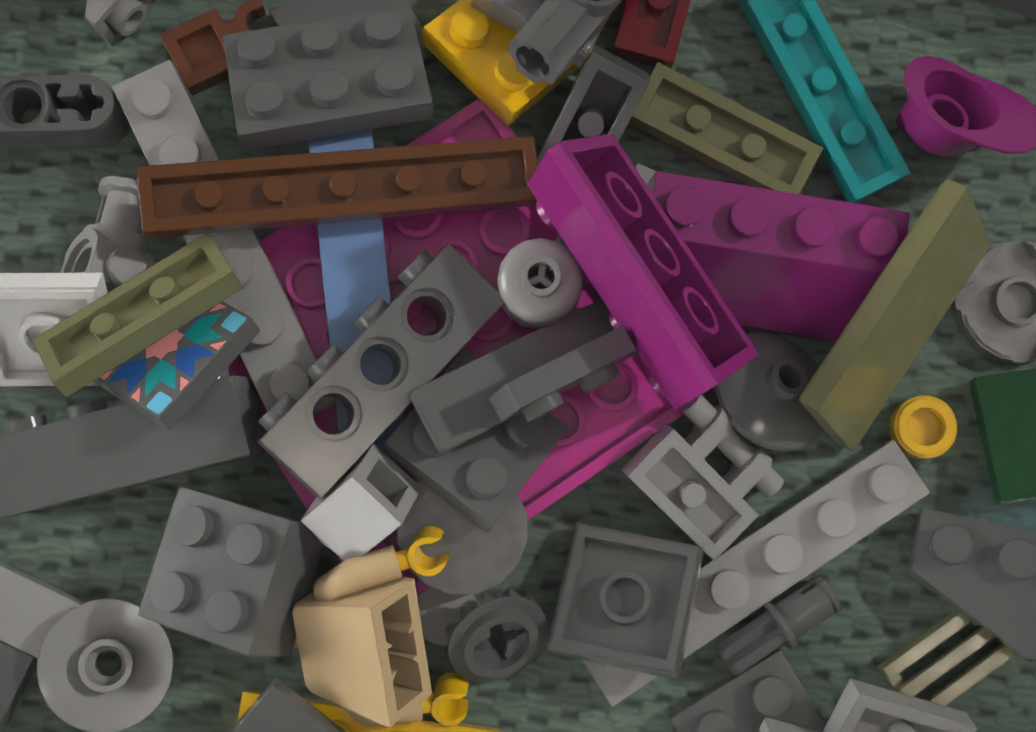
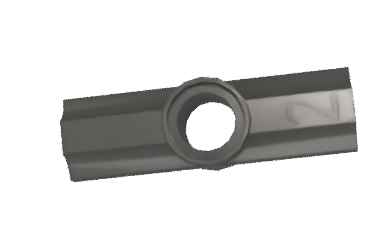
[507,0,622,85]

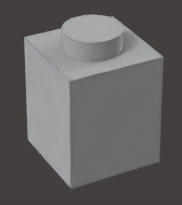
[301,443,422,561]

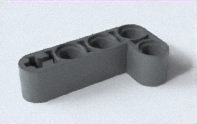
[0,75,130,150]

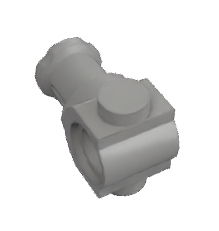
[61,176,155,293]

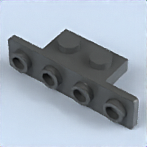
[410,299,638,453]

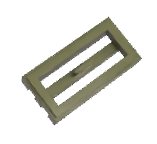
[877,610,1014,706]

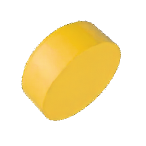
[889,395,957,459]

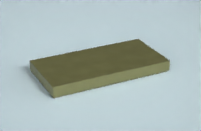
[799,179,991,452]

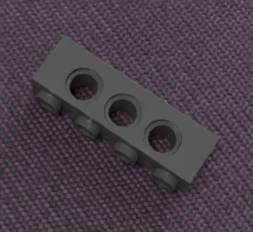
[257,244,504,498]

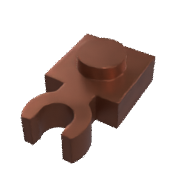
[160,0,275,96]

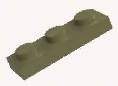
[629,62,823,194]
[32,232,244,397]

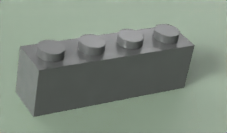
[0,367,268,518]

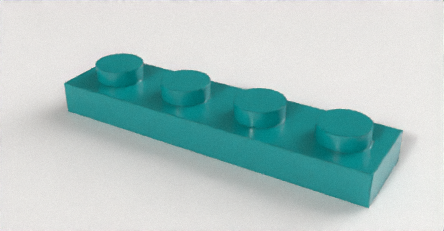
[737,0,911,203]

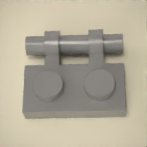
[621,395,784,561]

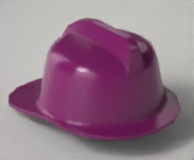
[895,56,1036,158]

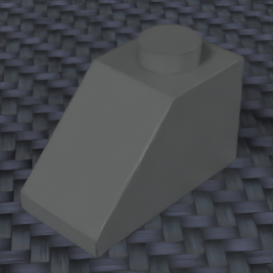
[537,45,650,165]

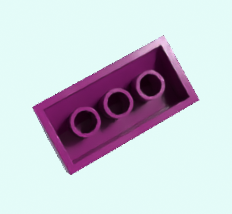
[527,134,759,410]
[646,171,910,342]

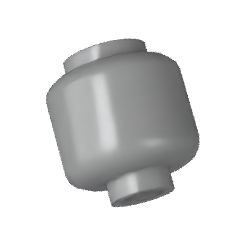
[497,238,584,330]

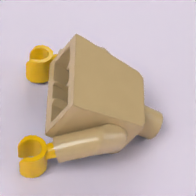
[292,526,469,727]

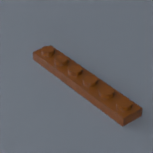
[136,136,538,239]

